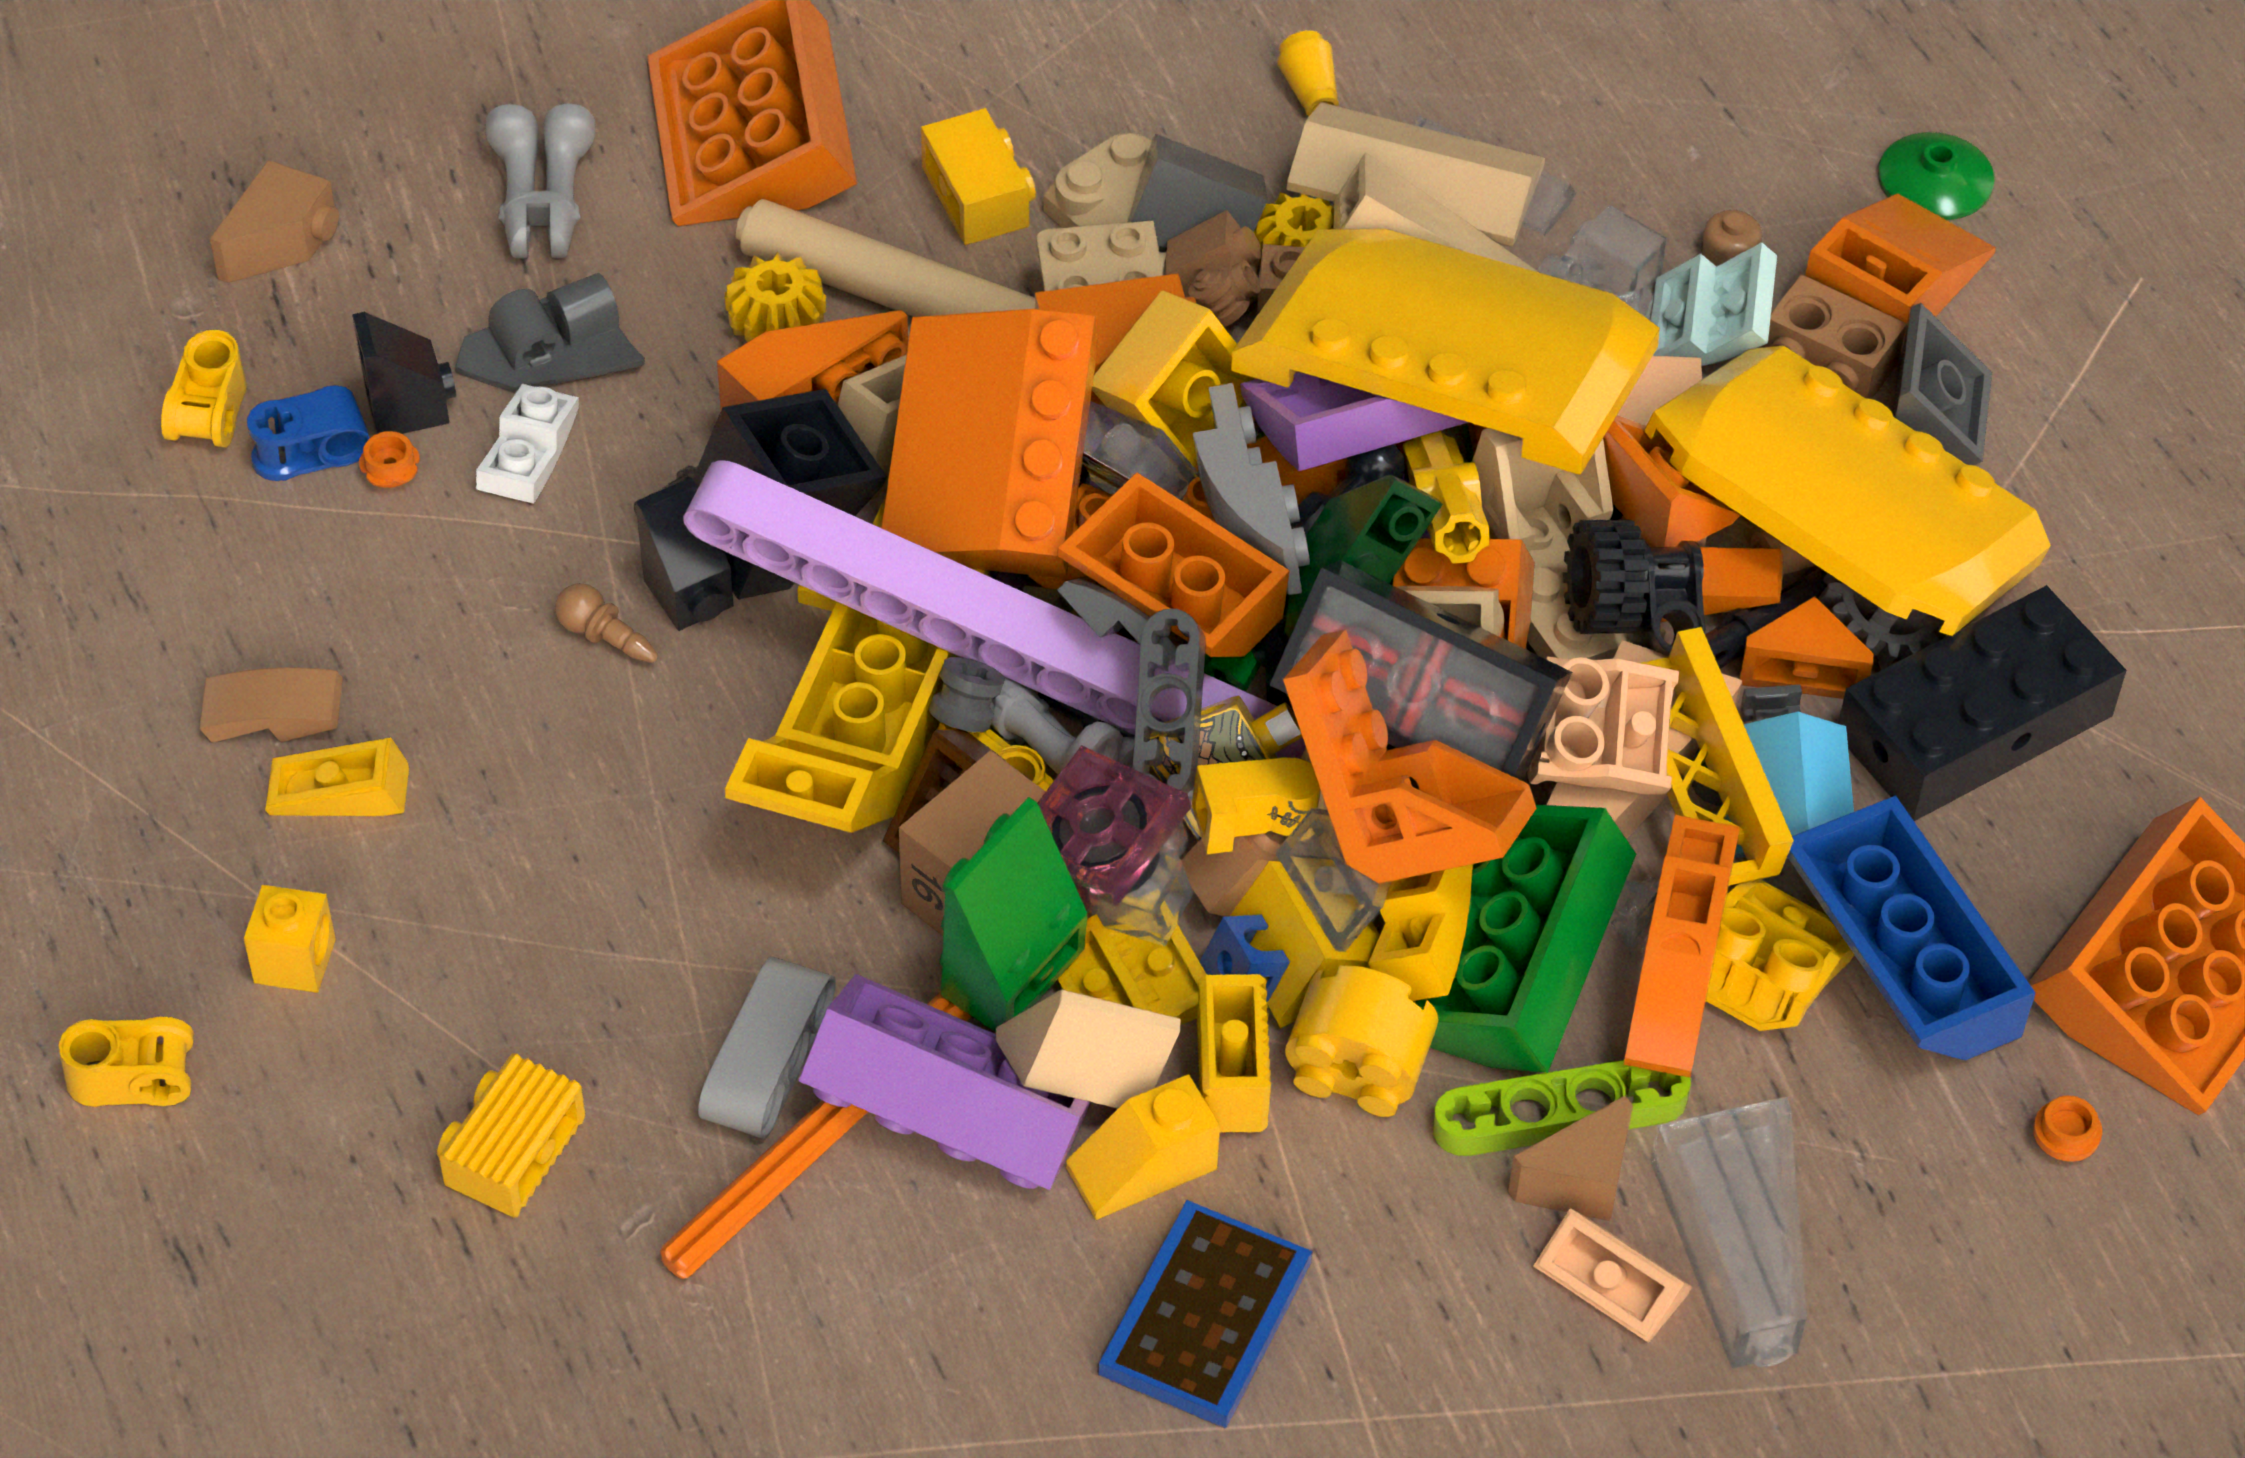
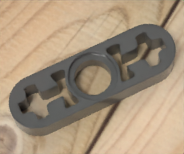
[1133,609,1206,802]

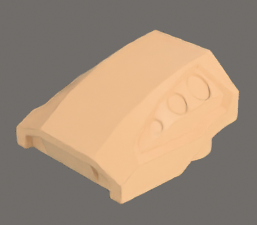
[1527,656,1679,795]

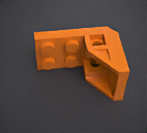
[1283,629,1536,884]

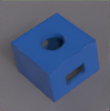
[1199,915,1290,1002]

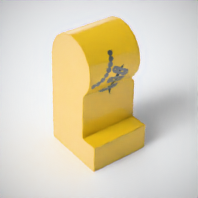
[1192,757,1321,854]

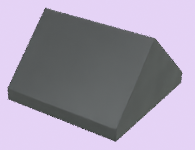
[1127,134,1267,252]
[1892,303,1992,465]

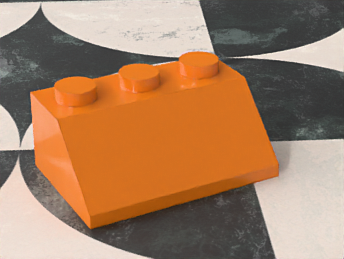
[1057,472,1290,657]

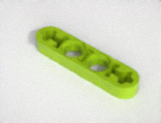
[1433,1060,1691,1156]

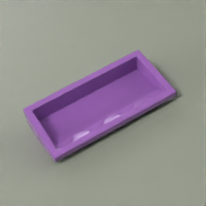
[1240,371,1468,471]

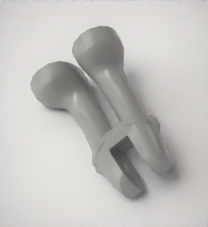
[485,103,596,259]
[990,676,1137,794]

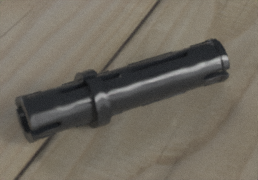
[1705,568,1828,669]

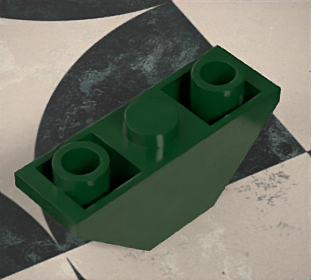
[1284,474,1443,638]

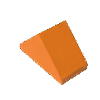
[1739,596,1874,699]

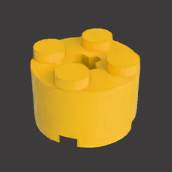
[1285,965,1438,1117]

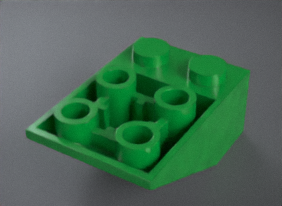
[939,797,1088,1032]

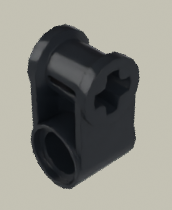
[1628,541,1706,656]

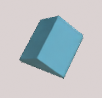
[1725,712,1854,858]

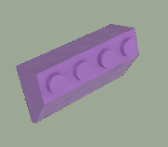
[798,974,1092,1190]

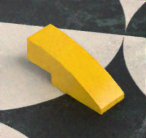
[1368,864,1473,1001]

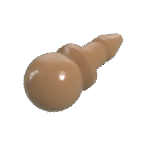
[555,583,658,663]

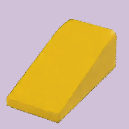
[265,737,409,816]

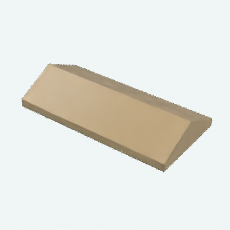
[1286,102,1545,247]

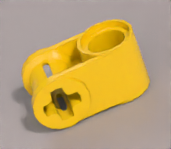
[161,330,247,448]
[58,1016,194,1107]

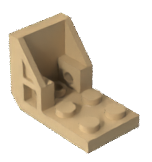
[1472,428,1666,660]

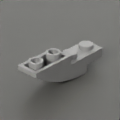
[1192,383,1310,595]

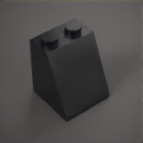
[693,389,887,600]

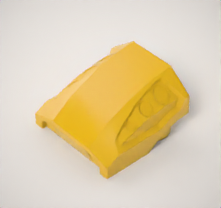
[1706,878,1854,1031]

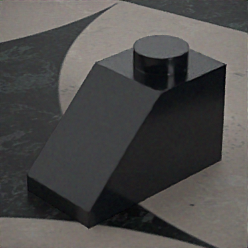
[352,312,456,434]
[635,477,734,631]

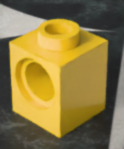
[243,885,336,993]

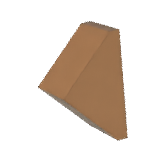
[1508,1096,1633,1221]

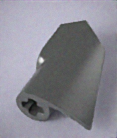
[455,273,645,392]

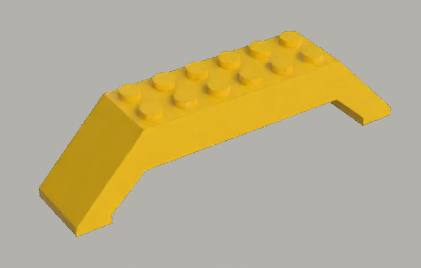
[725,496,990,833]

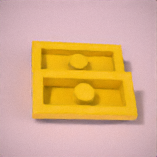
[1058,894,1207,1025]

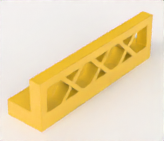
[1641,627,1794,886]

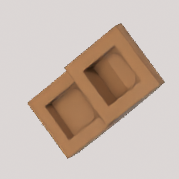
[199,667,343,743]

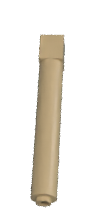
[736,199,1035,317]

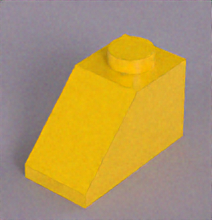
[1066,1074,1220,1220]

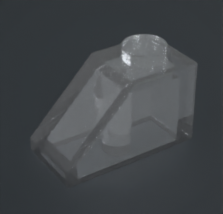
[1275,808,1391,952]

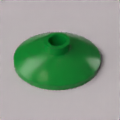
[1878,132,1995,220]

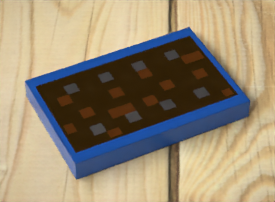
[1099,1200,1312,1428]

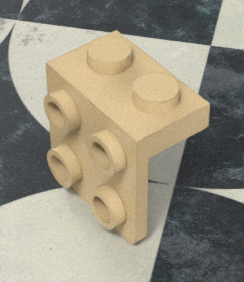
[1037,221,1167,291]

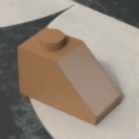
[210,160,339,283]

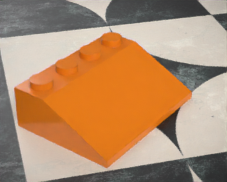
[647,0,857,226]
[881,309,1098,579]
[2028,796,2245,1115]

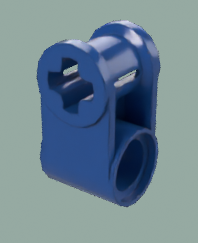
[247,385,370,481]

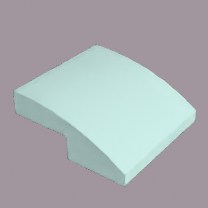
[1651,242,1777,366]

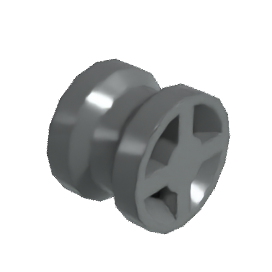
[929,657,1005,732]

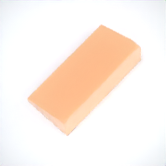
[1534,1208,1692,1342]

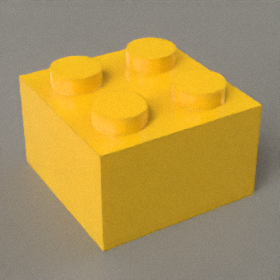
[1092,290,1256,477]

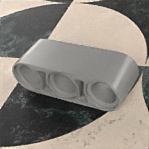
[698,956,836,1139]

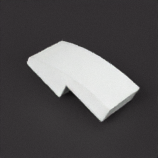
[476,384,579,504]

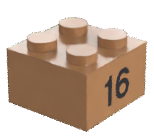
[899,750,1048,936]

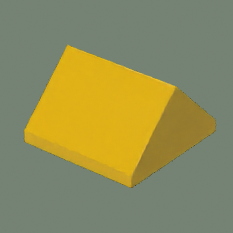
[1230,861,1380,1028]

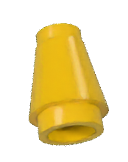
[1277,30,1339,117]

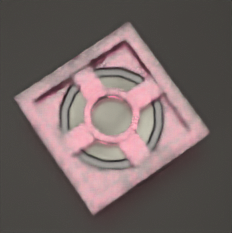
[1037,745,1192,914]

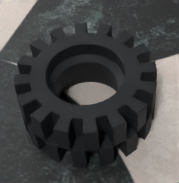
[1563,520,1649,634]

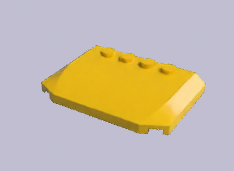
[1231,229,1660,475]
[1644,346,2051,636]

